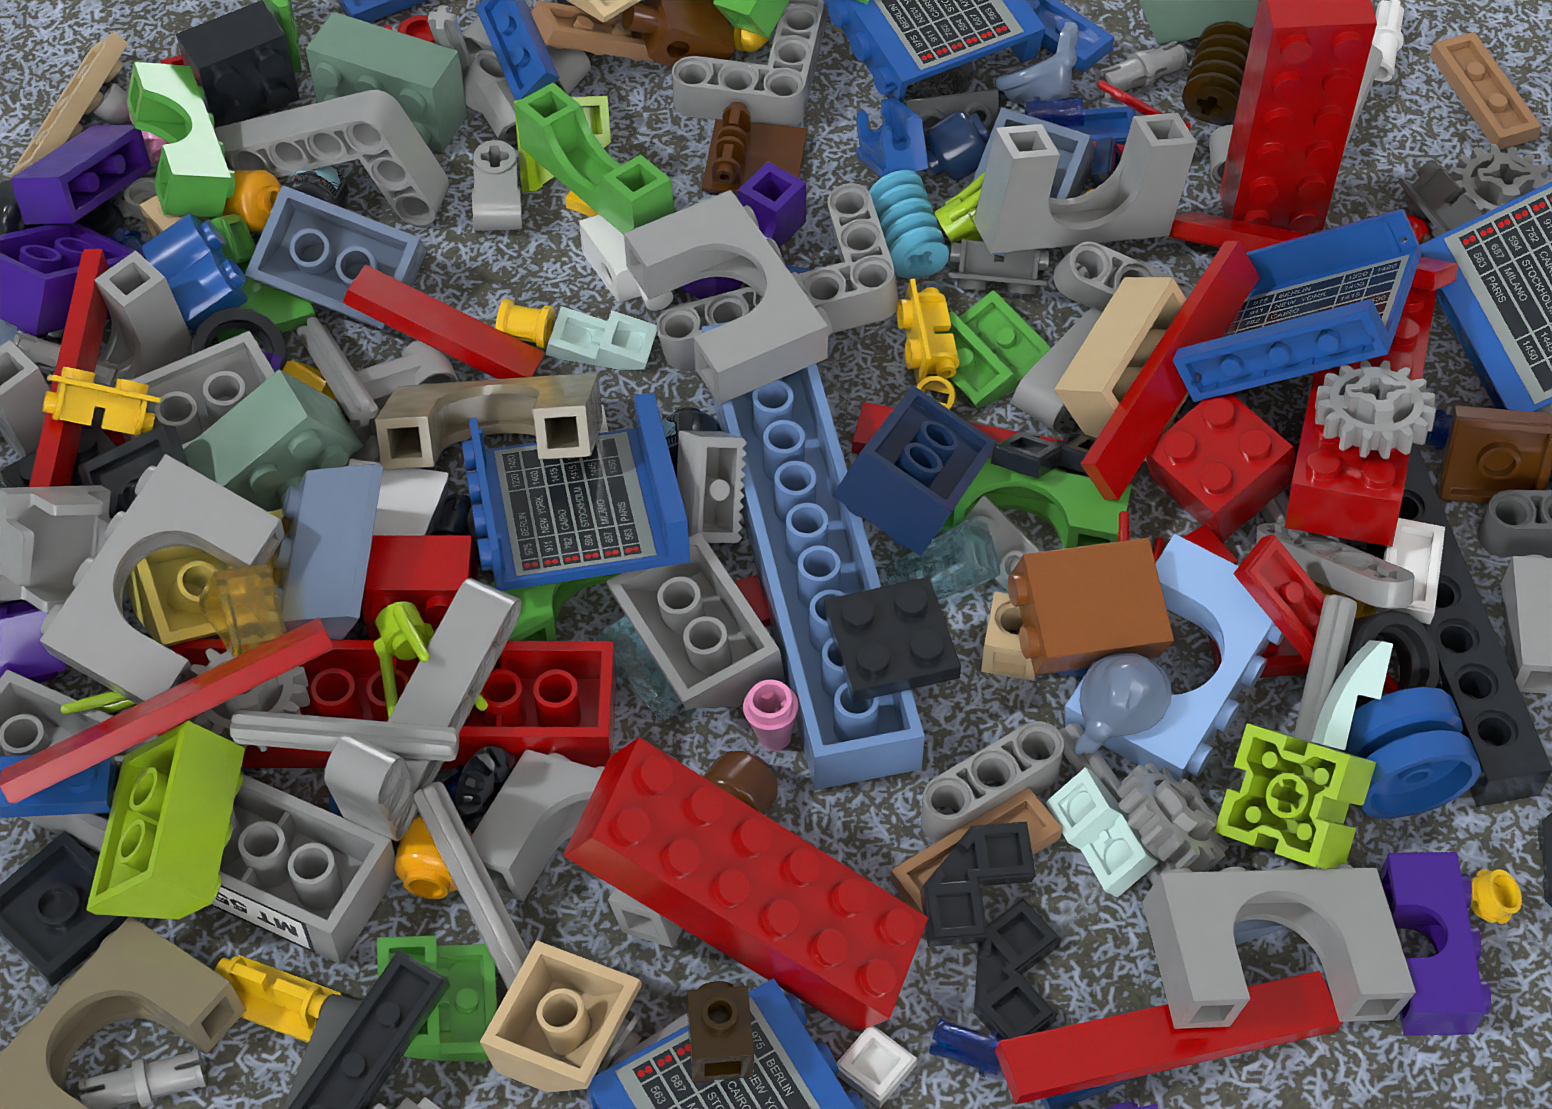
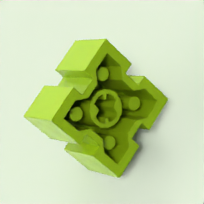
[1214,723,1376,869]

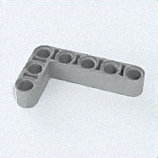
[672,0,829,127]
[214,90,450,227]
[657,183,899,371]
[324,578,522,842]

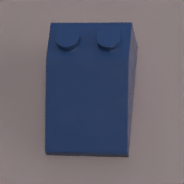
[832,385,998,556]

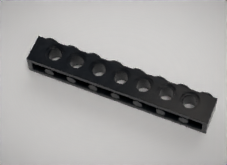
[1366,442,1552,807]

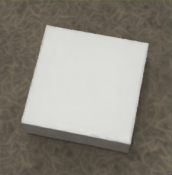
[836,1025,917,1108]

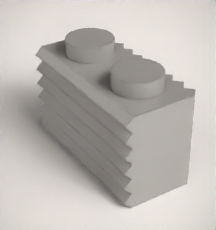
[677,430,747,543]

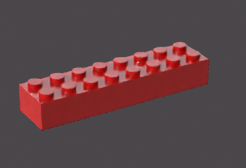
[158,639,617,769]

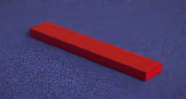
[1168,211,1458,291]
[1081,241,1260,500]
[29,249,109,487]
[0,618,333,804]
[995,971,1344,1105]

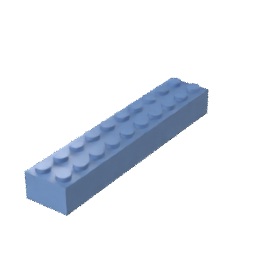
[702,322,925,790]

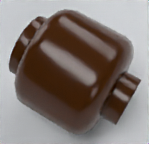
[702,751,778,815]

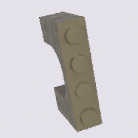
[375,373,603,470]
[0,917,246,1109]

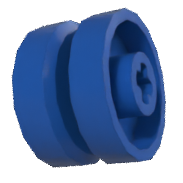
[1339,687,1481,819]

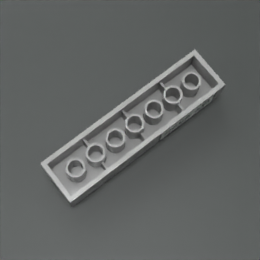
[0,670,397,964]

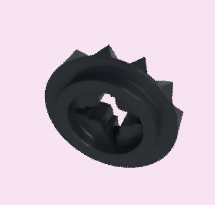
[455,746,516,834]

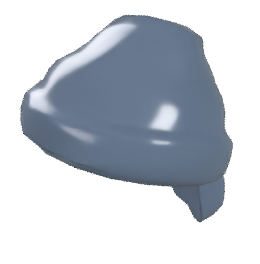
[995,22,1079,113]
[1074,652,1172,755]

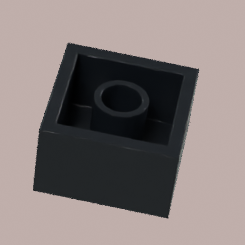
[176,0,300,129]

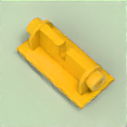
[896,279,960,385]
[42,367,161,437]
[215,955,342,1043]

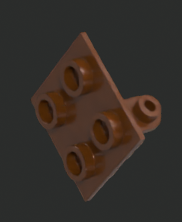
[701,102,808,195]

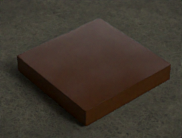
[1436,406,1552,504]

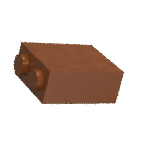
[1008,538,1174,675]

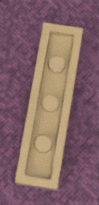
[8,31,128,178]

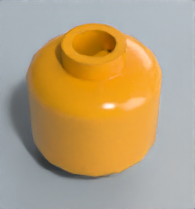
[222,170,282,232]
[394,816,472,899]

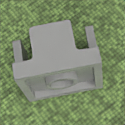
[0,485,112,612]

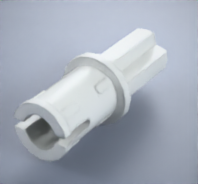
[1372,0,1404,82]

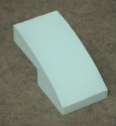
[545,306,657,370]
[1311,640,1393,750]
[1045,767,1159,898]

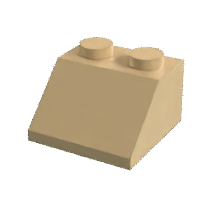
[480,940,642,1093]

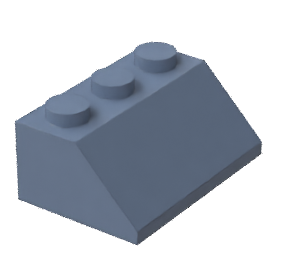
[245,185,427,330]
[264,464,384,640]

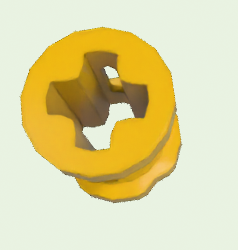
[495,298,555,350]

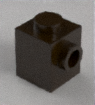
[687,981,754,1082]

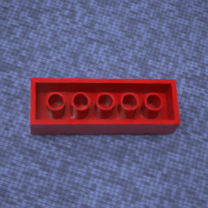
[1219,0,1377,233]
[1285,287,1437,547]
[563,737,928,1032]

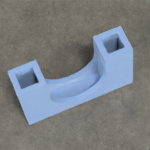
[1065,534,1284,781]

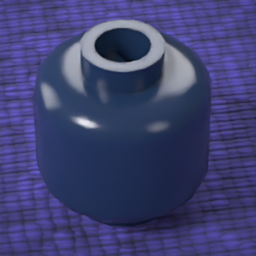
[926,110,990,181]

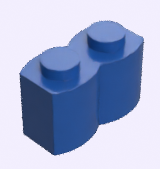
[142,213,248,332]

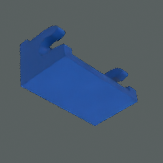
[855,97,929,178]

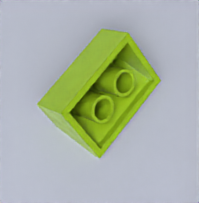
[86,720,245,920]

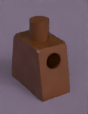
[622,0,737,68]

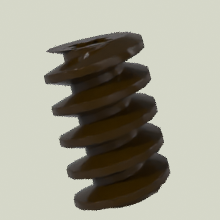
[1182,21,1252,125]

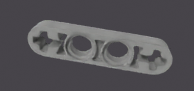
[1256,522,1415,608]

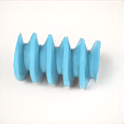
[869,170,950,279]

